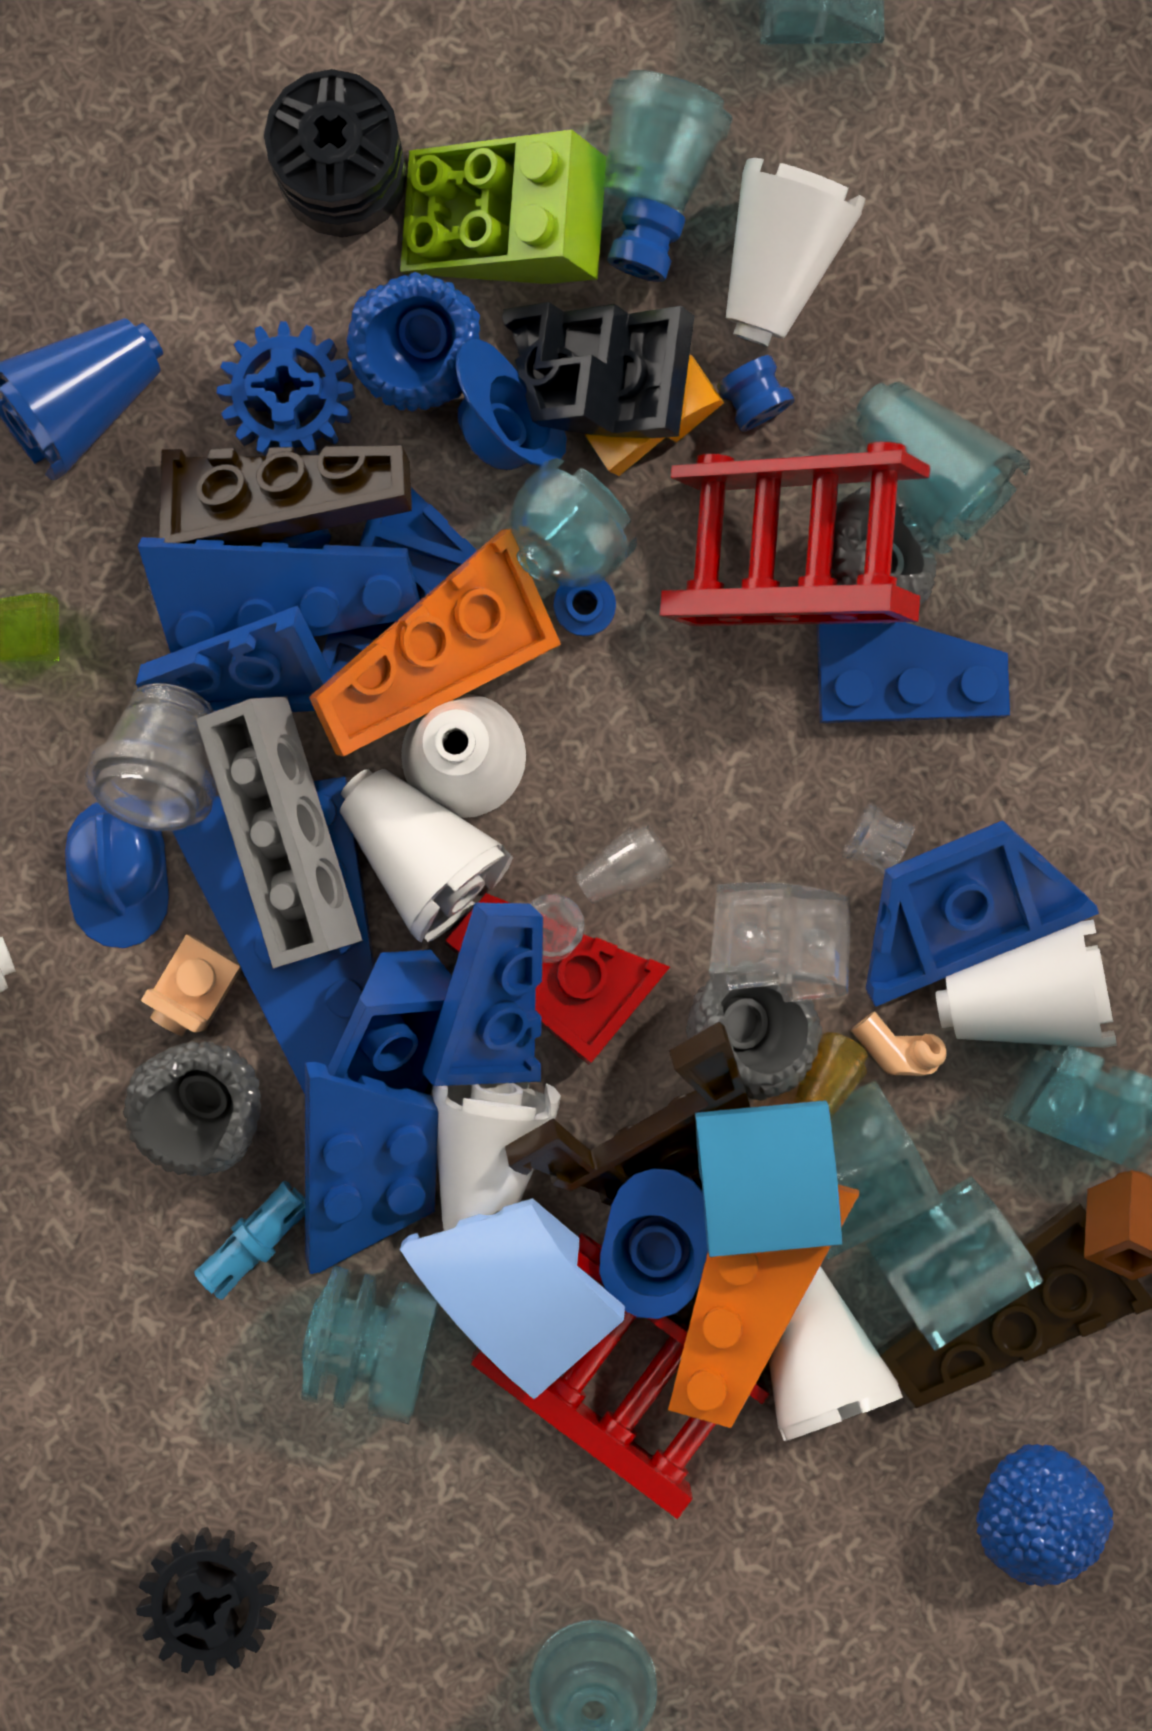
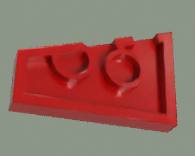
[444,893,670,1065]

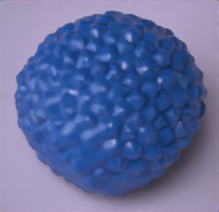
[346,272,480,412]
[976,1444,1114,1587]

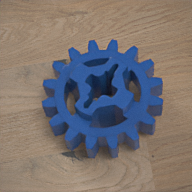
[217,321,356,456]

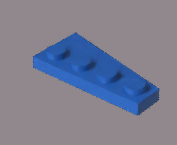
[138,537,420,653]

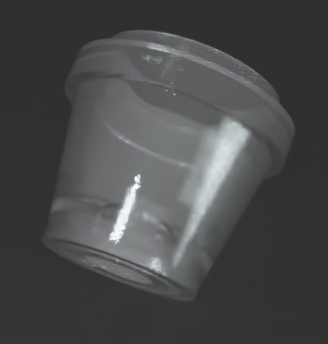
[84,683,216,831]

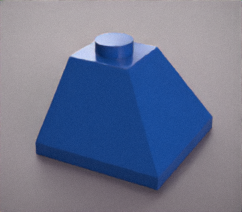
[327,950,452,1093]

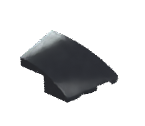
[502,302,694,438]

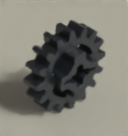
[136,1527,279,1676]

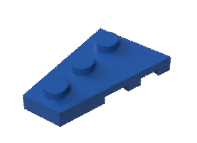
[136,605,333,724]
[816,622,1010,723]
[422,903,543,1086]

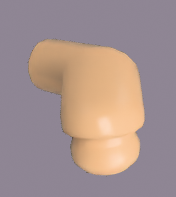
[851,1011,947,1076]

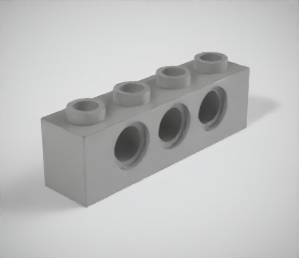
[196,697,363,968]

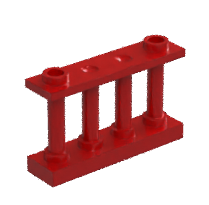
[660,442,930,626]
[471,1232,769,1520]

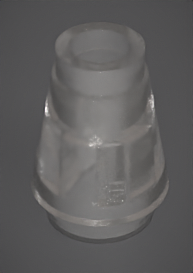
[575,823,673,905]

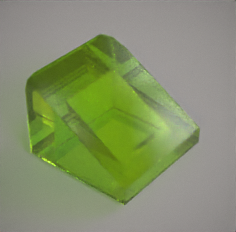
[0,593,59,662]

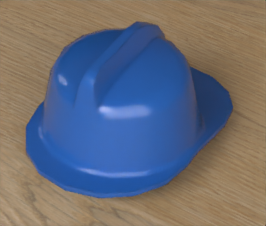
[455,339,567,471]
[65,798,169,948]
[599,1168,708,1319]

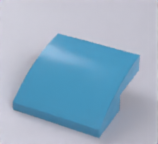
[695,1100,842,1257]

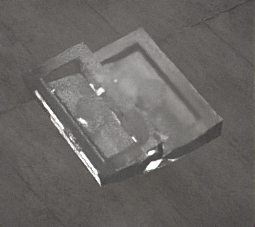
[709,882,851,1002]

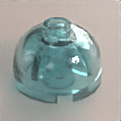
[509,458,637,588]

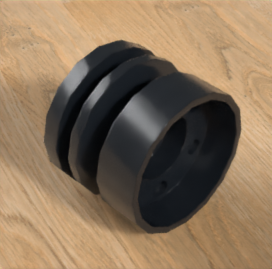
[264,69,407,238]

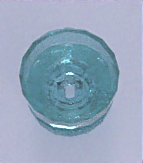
[301,1265,439,1424]

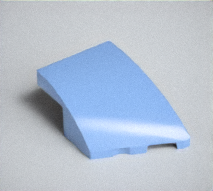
[400,1198,625,1399]

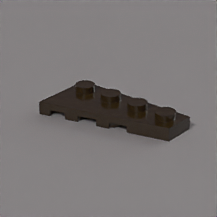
[159,445,412,546]
[877,1201,1152,1408]

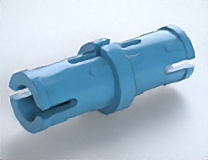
[194,1180,305,1300]

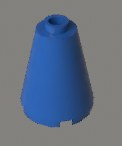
[0,318,163,480]

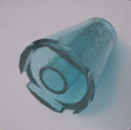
[856,381,1030,554]

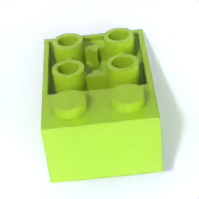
[400,129,607,284]

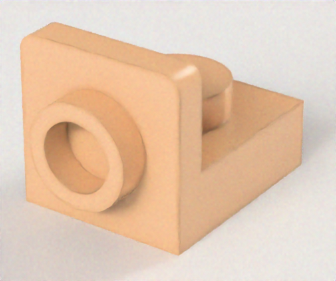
[141,934,242,1036]

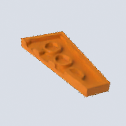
[309,528,561,757]
[668,1184,860,1428]

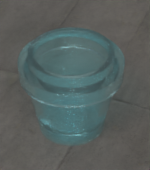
[603,70,733,214]
[530,1620,657,1731]

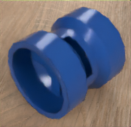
[607,197,686,282]

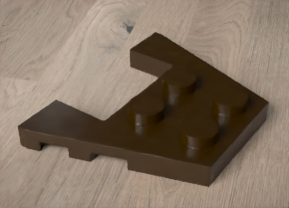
[505,1021,751,1206]

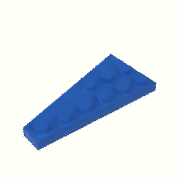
[159,776,375,1094]

